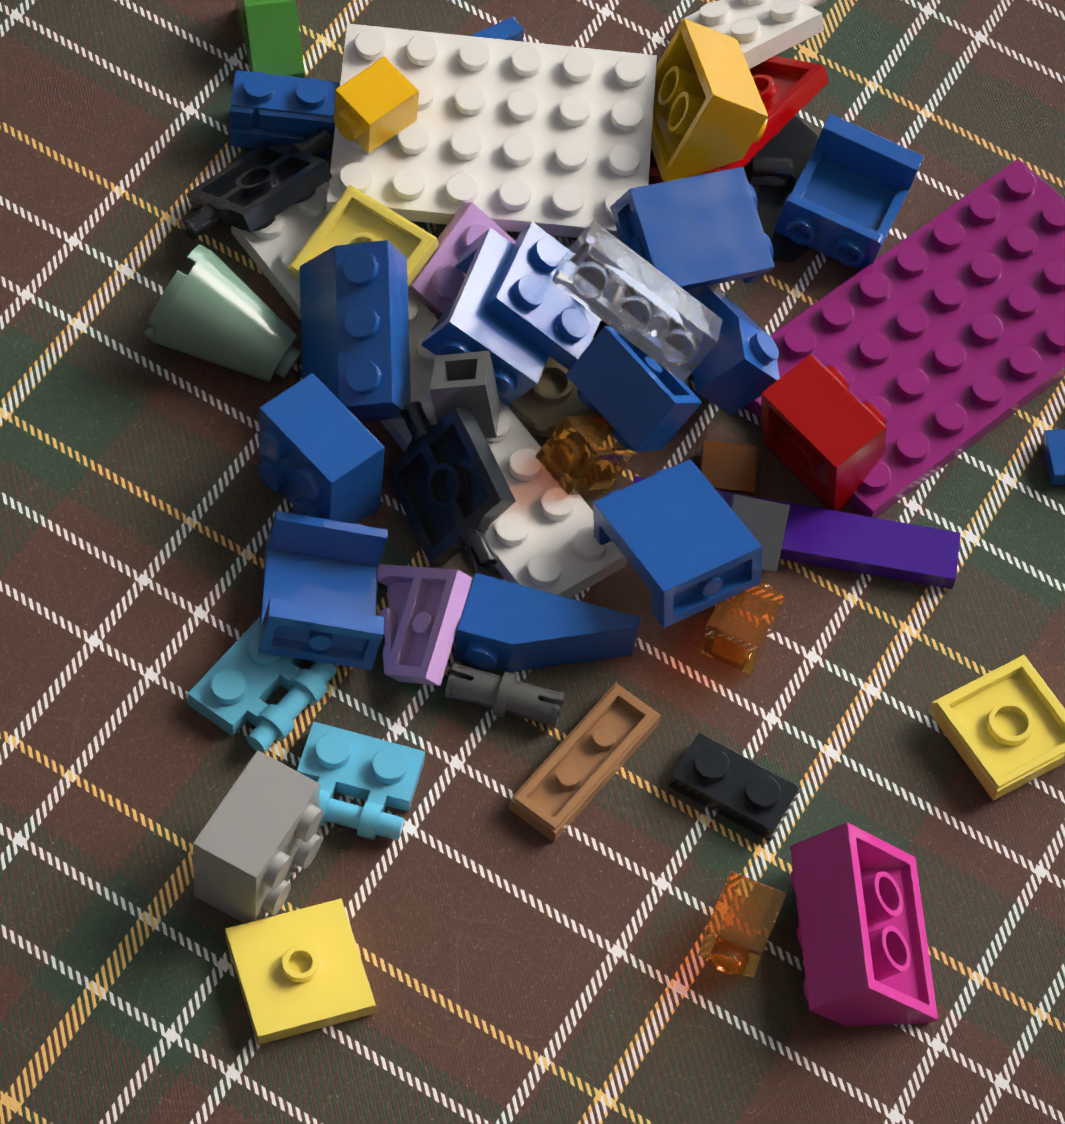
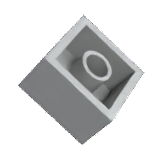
[193,750,324,924]

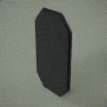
[743,115,818,262]

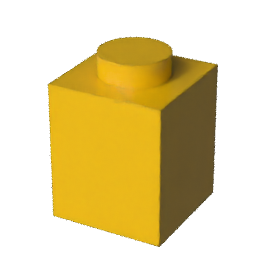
[333,56,419,154]

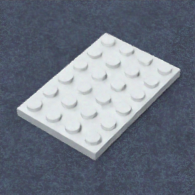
[326,23,657,238]

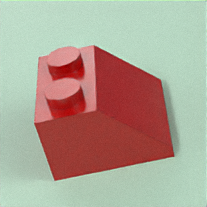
[761,354,887,512]

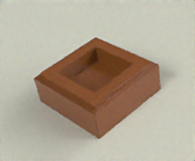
[700,440,758,497]

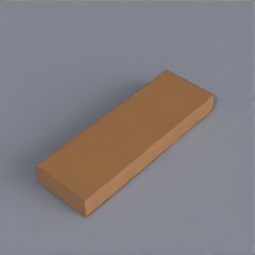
[508,683,661,842]

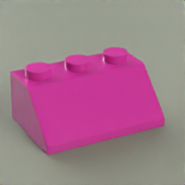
[790,822,938,1026]

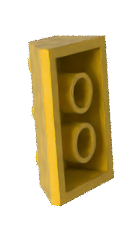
[651,18,768,182]

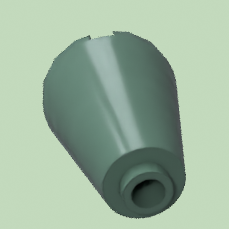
[143,244,301,383]

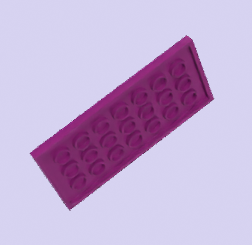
[746,159,1065,518]

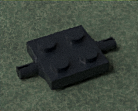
[181,128,333,240]
[386,401,516,572]

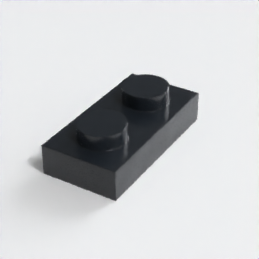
[669,733,800,841]

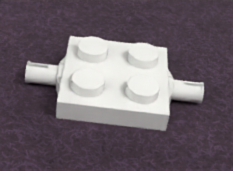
[681,0,826,69]

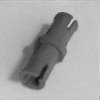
[444,662,565,728]

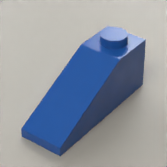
[681,285,780,415]
[454,573,641,672]

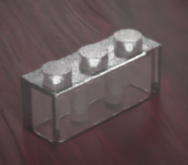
[552,220,723,382]

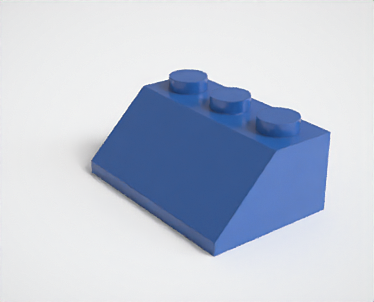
[299,240,411,422]

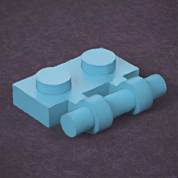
[187,617,337,753]
[297,721,425,840]

